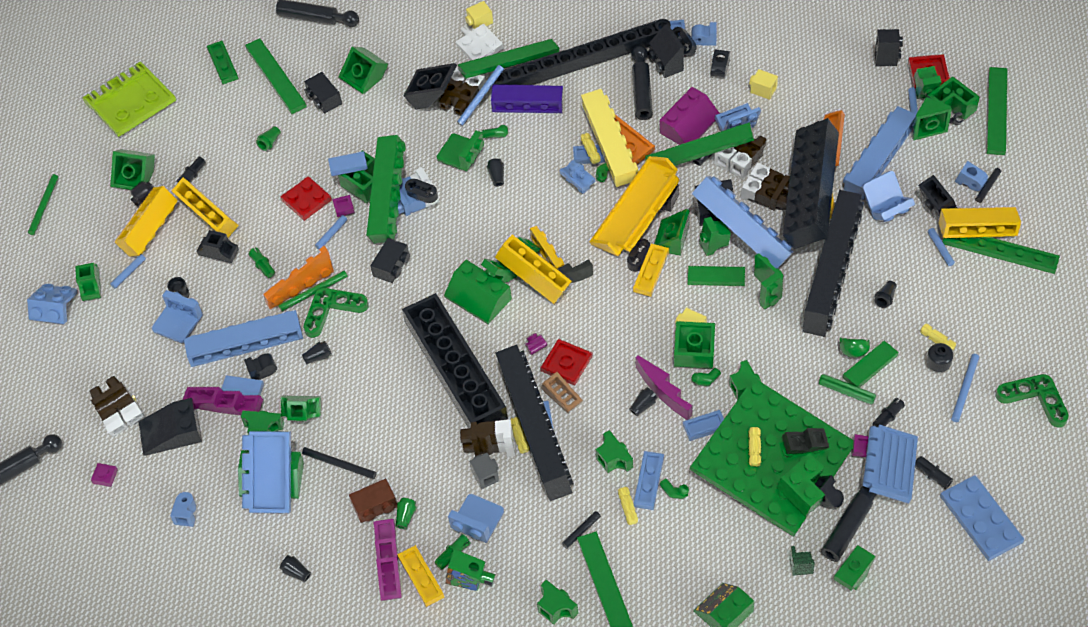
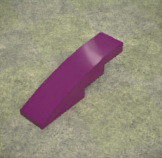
[635,355,693,420]
[182,387,263,415]
[373,519,402,601]

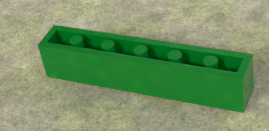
[366,135,406,243]

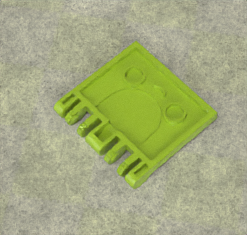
[82,61,176,137]

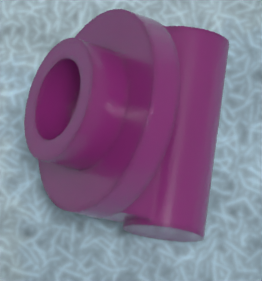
[524,333,548,355]

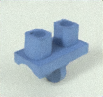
[559,160,595,194]

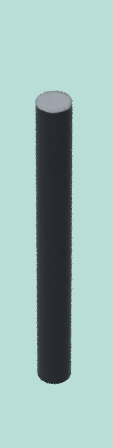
[302,447,377,479]

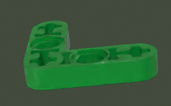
[303,288,369,338]
[996,374,1069,428]

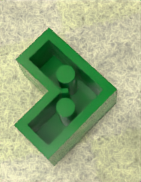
[927,76,980,120]
[338,150,375,203]
[776,453,825,516]

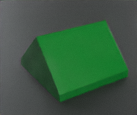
[912,97,952,141]
[654,209,690,256]

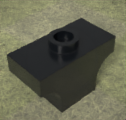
[197,230,239,263]

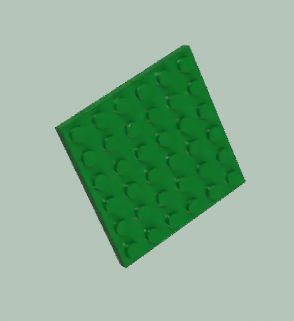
[689,378,853,537]

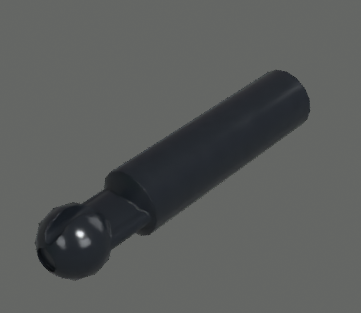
[276,0,359,27]
[631,45,653,120]
[0,434,62,485]
[821,485,877,562]

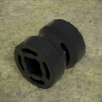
[167,277,190,298]

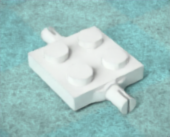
[456,24,504,61]

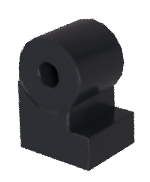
[711,49,730,78]
[244,353,277,380]
[815,475,844,508]

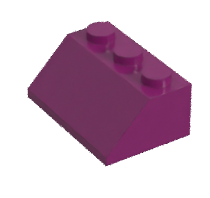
[659,87,720,145]

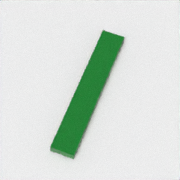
[245,38,307,115]
[458,39,560,79]
[987,67,1008,155]
[645,122,754,166]
[942,237,1060,274]
[577,531,633,627]

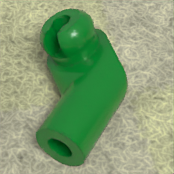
[482,125,509,139]
[595,163,609,182]
[691,368,721,386]
[659,478,689,499]

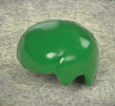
[840,338,870,358]

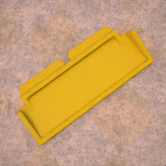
[589,156,680,256]

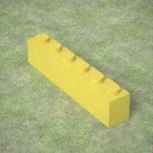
[581,89,638,187]

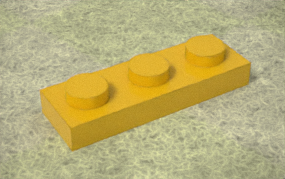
[530,226,564,269]
[633,244,669,297]
[397,545,445,607]

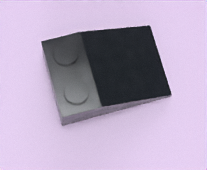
[403,63,457,110]
[138,398,202,456]

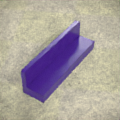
[491,85,563,114]

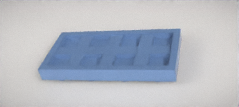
[940,475,1024,561]

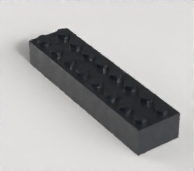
[783,118,839,249]
[803,190,864,337]
[402,293,508,428]
[495,344,574,501]

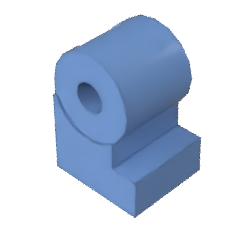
[691,22,717,46]
[955,161,988,191]
[170,492,196,527]

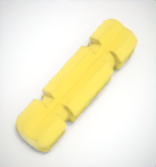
[581,133,601,164]
[920,323,956,350]
[510,417,530,454]
[749,427,761,467]
[618,487,638,525]

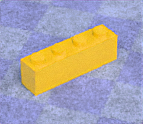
[171,177,239,238]
[115,186,178,257]
[938,207,1021,238]
[495,234,572,304]

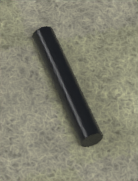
[975,168,1002,203]
[562,511,601,549]

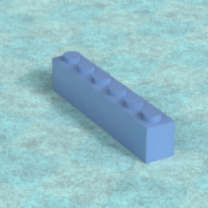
[843,106,916,200]
[692,176,794,269]
[184,310,303,367]

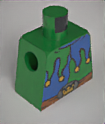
[445,549,496,591]

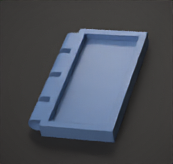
[863,425,918,503]
[242,431,291,513]

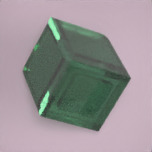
[790,546,815,576]

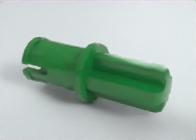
[248,247,275,278]
[435,534,471,569]

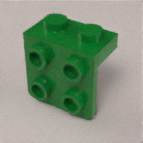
[436,130,484,171]
[754,253,784,310]

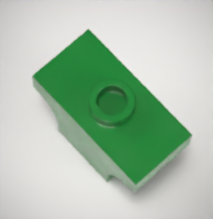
[914,66,941,99]
[699,217,731,256]
[75,262,101,301]
[729,360,761,400]
[280,395,321,421]
[241,411,284,435]
[595,430,633,473]
[834,545,876,591]
[537,580,579,625]

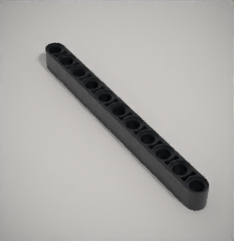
[492,19,671,86]

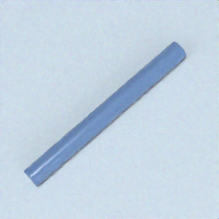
[457,65,504,126]
[951,354,980,422]

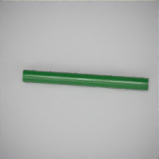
[28,174,59,235]
[278,270,348,312]

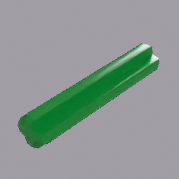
[819,374,876,404]

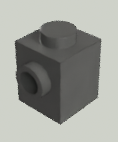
[469,453,499,489]

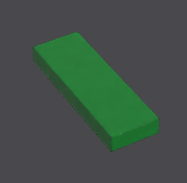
[206,40,239,85]
[688,266,745,286]
[843,340,899,388]

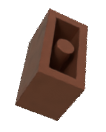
[349,478,397,523]

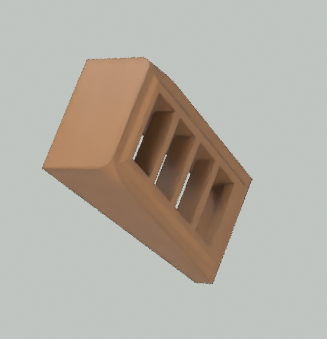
[541,372,583,413]

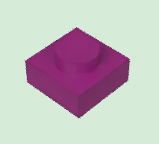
[332,195,355,217]
[852,434,869,458]
[91,463,118,487]

